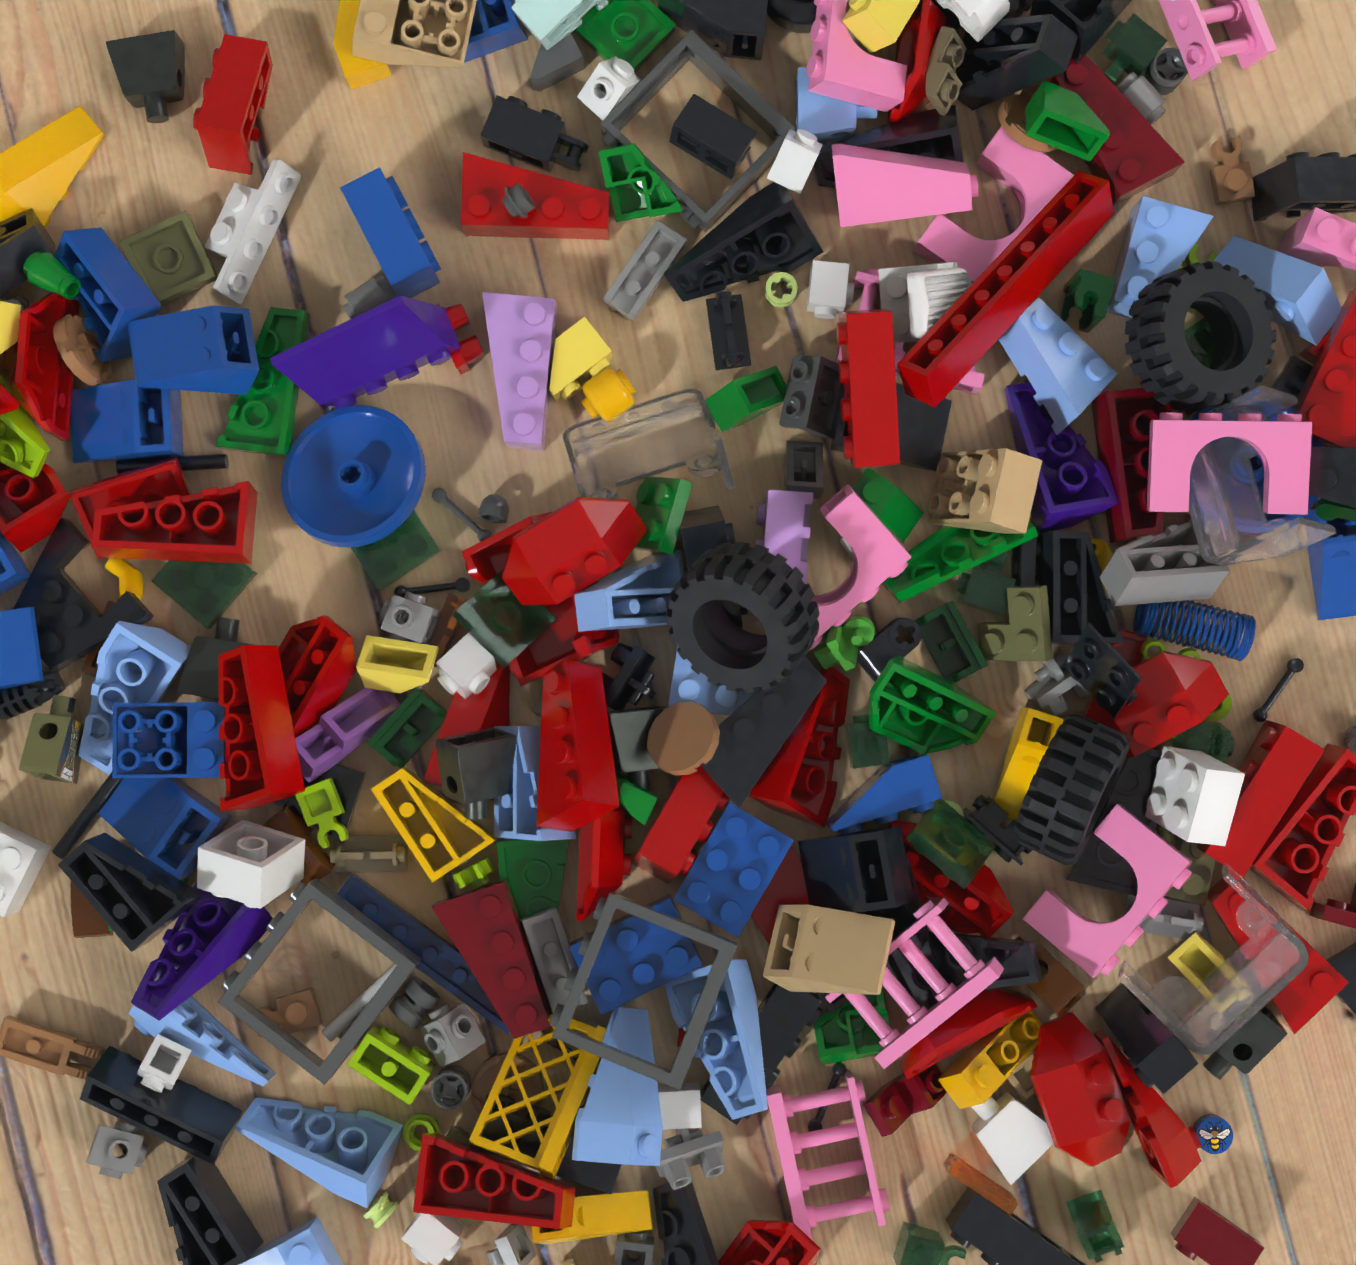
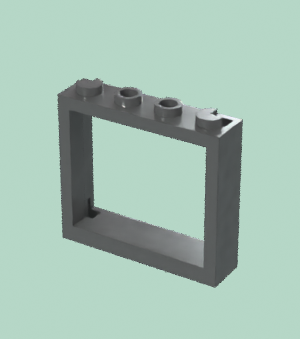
[600,30,797,233]
[218,878,422,1085]
[549,892,737,1090]

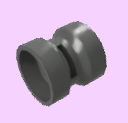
[1144,48,1188,95]
[389,976,441,1029]
[430,1065,471,1110]

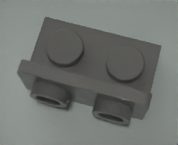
[779,355,844,439]

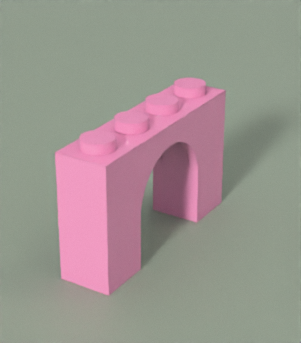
[806,0,907,112]
[913,126,1074,283]
[1277,207,1356,271]
[1147,413,1312,515]
[809,484,911,651]
[1023,804,1192,978]

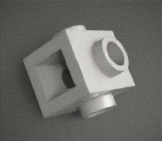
[380,591,442,645]
[419,1002,486,1067]
[86,1121,148,1179]

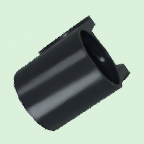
[857,618,922,682]

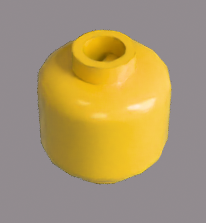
[581,367,637,422]

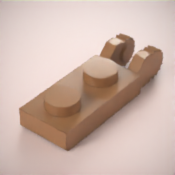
[0,1015,105,1080]

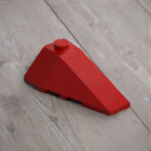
[423,641,510,801]

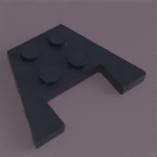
[13,517,154,671]

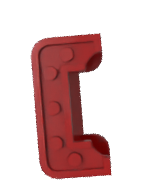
[462,512,620,686]

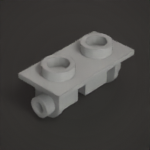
[1123,894,1204,939]

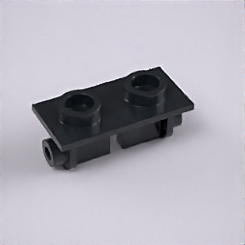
[706,291,751,371]
[964,794,1032,866]

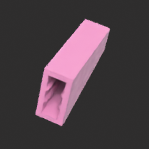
[832,144,978,227]

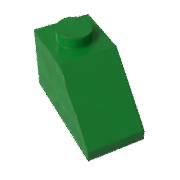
[1025,80,1110,162]
[705,366,787,432]
[852,467,924,543]

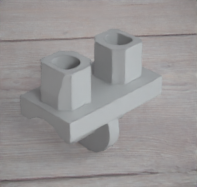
[1024,653,1090,717]
[656,1128,724,1190]

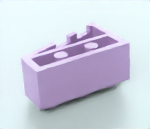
[755,490,813,584]

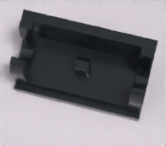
[669,94,757,179]

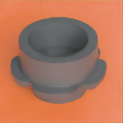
[502,182,535,218]

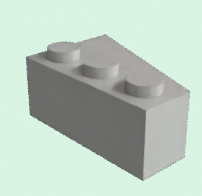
[1100,514,1230,606]

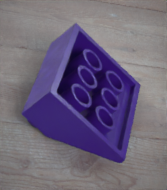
[270,295,461,410]

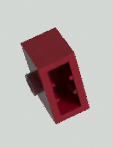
[1171,1197,1264,1265]

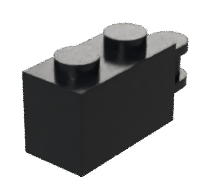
[480,95,589,173]

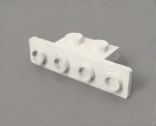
[204,158,301,304]

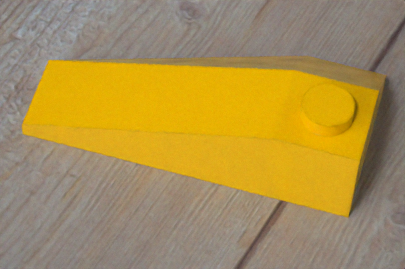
[0,106,105,229]

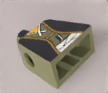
[19,695,84,784]

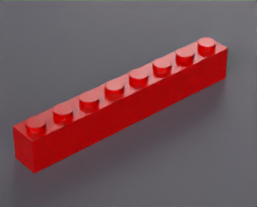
[897,171,1114,408]

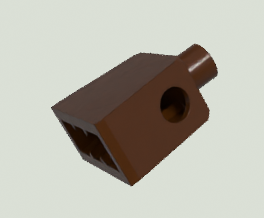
[1015,936,1086,1019]

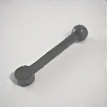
[432,488,492,542]

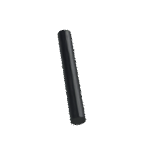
[116,454,229,474]
[52,772,123,859]

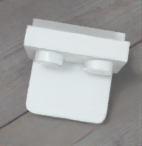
[878,262,972,343]

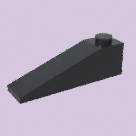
[814,105,964,188]
[664,182,823,302]

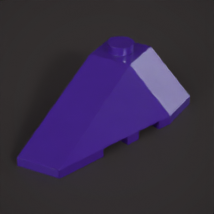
[1005,382,1119,533]
[131,882,273,1021]

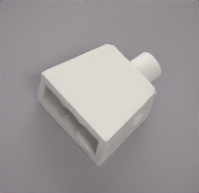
[971,1091,1054,1185]

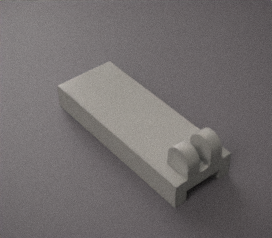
[603,220,687,321]
[520,907,588,1015]

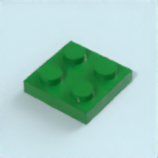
[574,0,676,73]
[634,476,693,555]

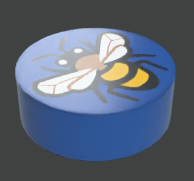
[1193,1114,1233,1154]

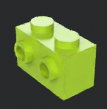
[347,1025,436,1105]

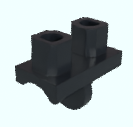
[602,643,657,710]

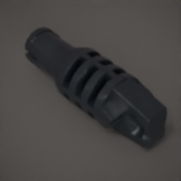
[0,670,66,720]

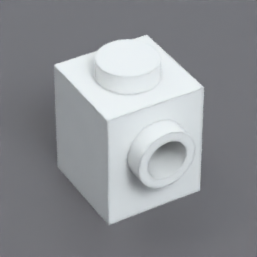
[577,56,642,120]
[767,129,823,194]
[806,260,854,319]
[436,633,497,699]
[137,1034,192,1093]
[658,1082,702,1130]
[401,1213,464,1265]

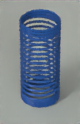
[1133,600,1256,661]

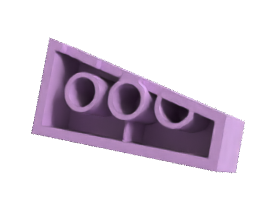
[482,292,558,451]

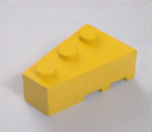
[371,768,498,883]

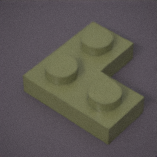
[977,585,1053,662]

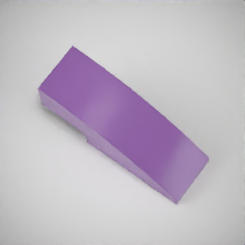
[295,688,401,783]

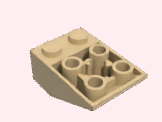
[352,0,477,67]
[926,448,1042,534]
[763,905,895,995]

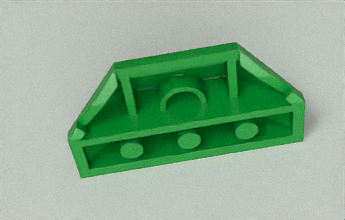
[869,656,997,754]

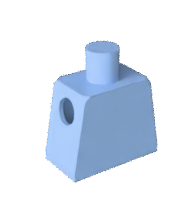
[796,67,877,143]

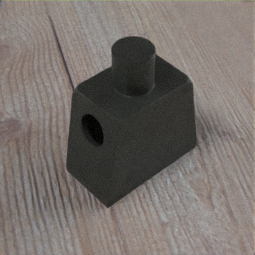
[106,30,185,124]
[177,617,254,699]
[607,706,668,790]
[436,727,516,820]
[1203,992,1288,1080]

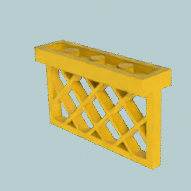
[469,1019,606,1180]

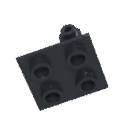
[1063,623,1142,719]

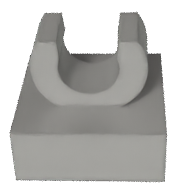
[486,1224,536,1265]

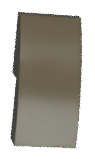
[926,26,967,116]

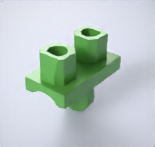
[814,615,875,671]

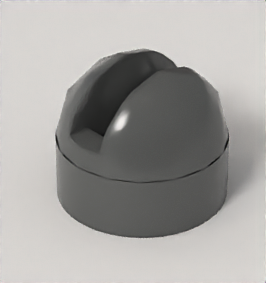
[478,494,509,523]

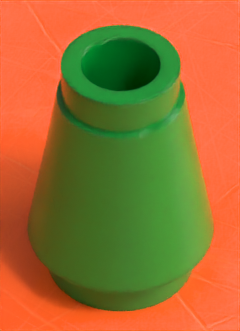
[23,251,81,299]

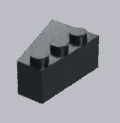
[157,1155,264,1265]

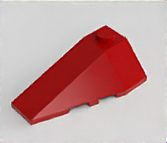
[0,462,70,553]
[749,667,850,828]
[1093,1030,1201,1188]

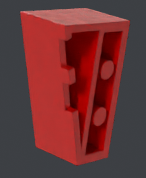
[193,34,273,175]

